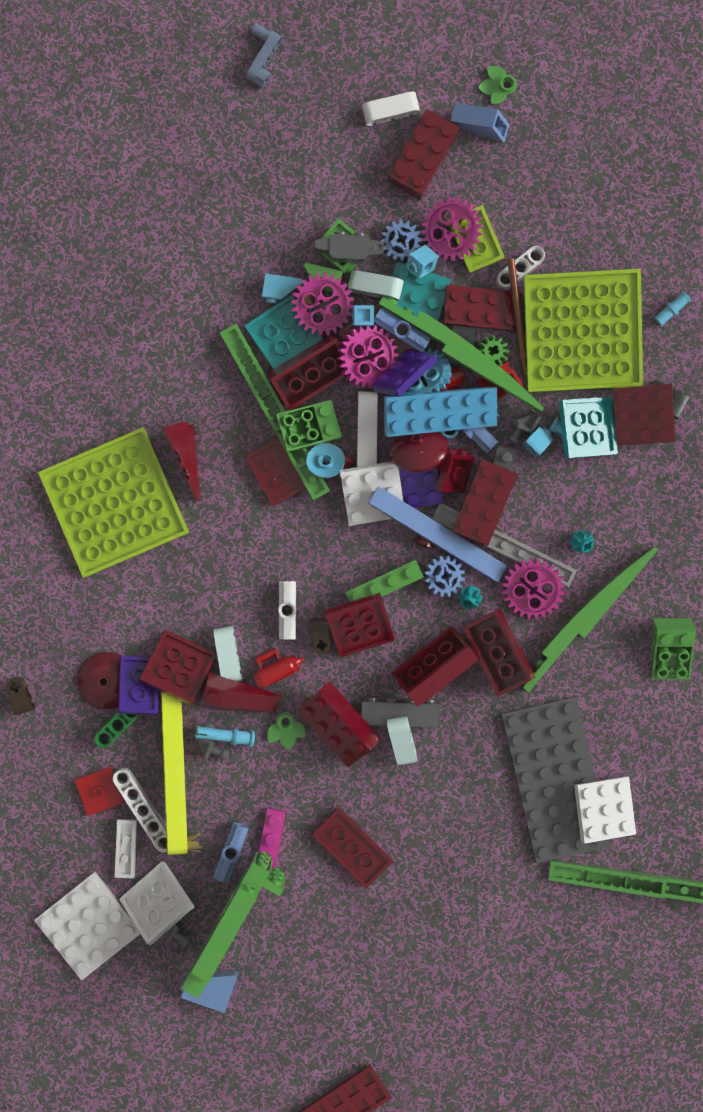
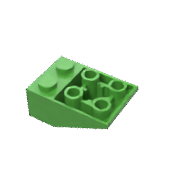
[276,400,342,452]
[651,618,696,680]

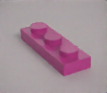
[259,808,286,869]

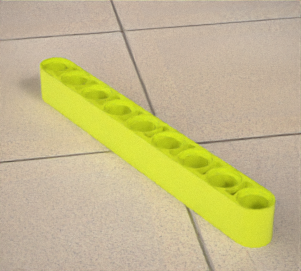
[161,692,187,855]

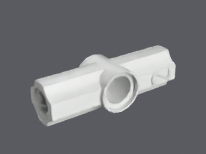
[278,581,296,639]

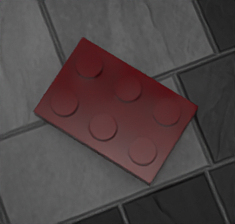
[245,438,306,507]

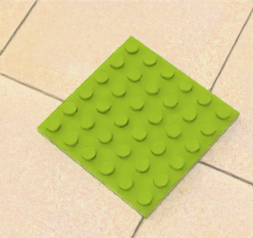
[523,269,643,392]
[38,427,190,578]

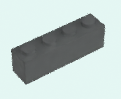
[361,697,439,727]

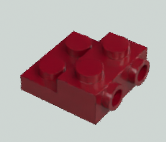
[435,447,475,493]

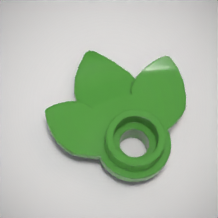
[478,66,517,104]
[267,712,305,750]

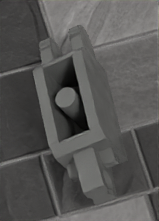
[314,232,384,263]

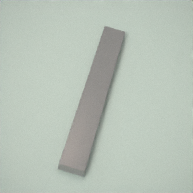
[432,504,577,588]

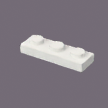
[115,819,137,878]

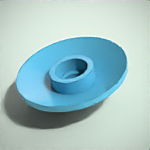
[306,443,345,478]

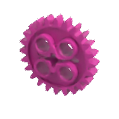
[421,197,484,261]
[291,272,354,336]
[337,325,399,388]
[502,557,565,620]

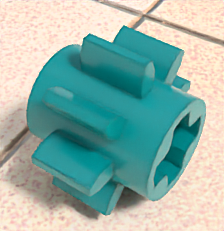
[569,529,594,553]
[457,586,483,609]

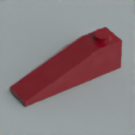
[163,421,201,502]
[197,673,282,712]

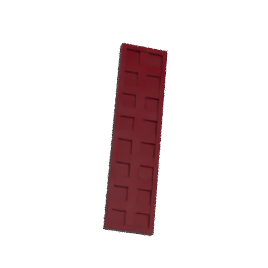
[299,1064,392,1112]

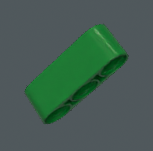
[95,713,140,748]

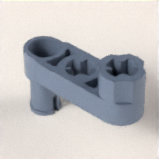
[246,23,282,89]

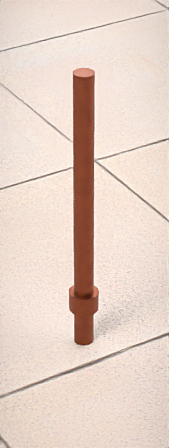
[507,258,527,375]

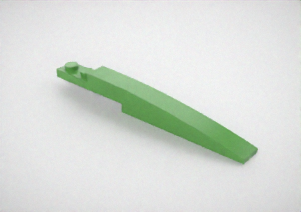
[378,297,544,412]
[220,324,330,501]
[521,547,658,692]
[548,861,703,903]

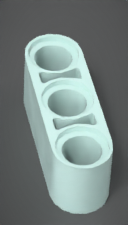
[347,270,404,301]
[214,626,242,681]
[387,716,417,765]

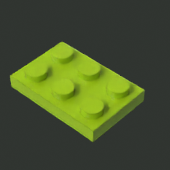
[447,205,505,274]

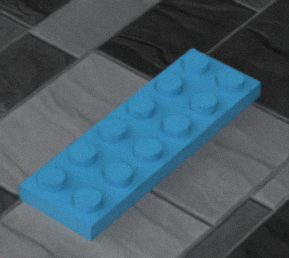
[384,386,497,437]

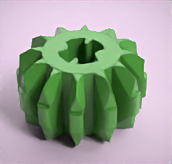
[478,335,509,366]

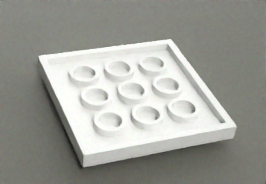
[34,872,141,980]

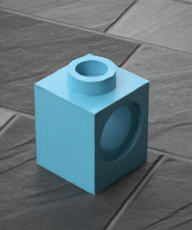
[405,245,439,279]
[352,305,374,325]

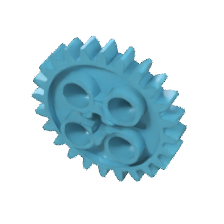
[402,348,452,395]

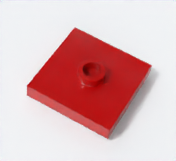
[75,766,125,816]

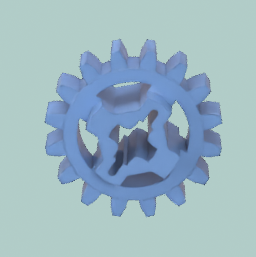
[381,219,422,263]
[423,556,465,597]

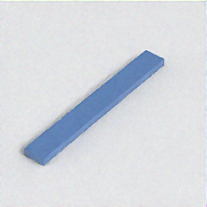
[368,486,507,582]

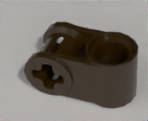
[309,617,331,654]
[6,677,35,715]

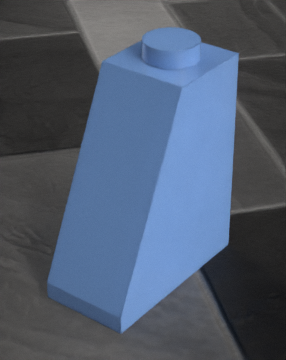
[450,103,509,143]
[180,970,239,1013]

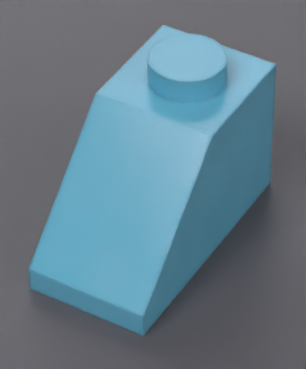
[262,273,304,305]
[521,426,553,458]

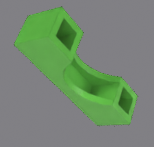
[345,560,424,602]

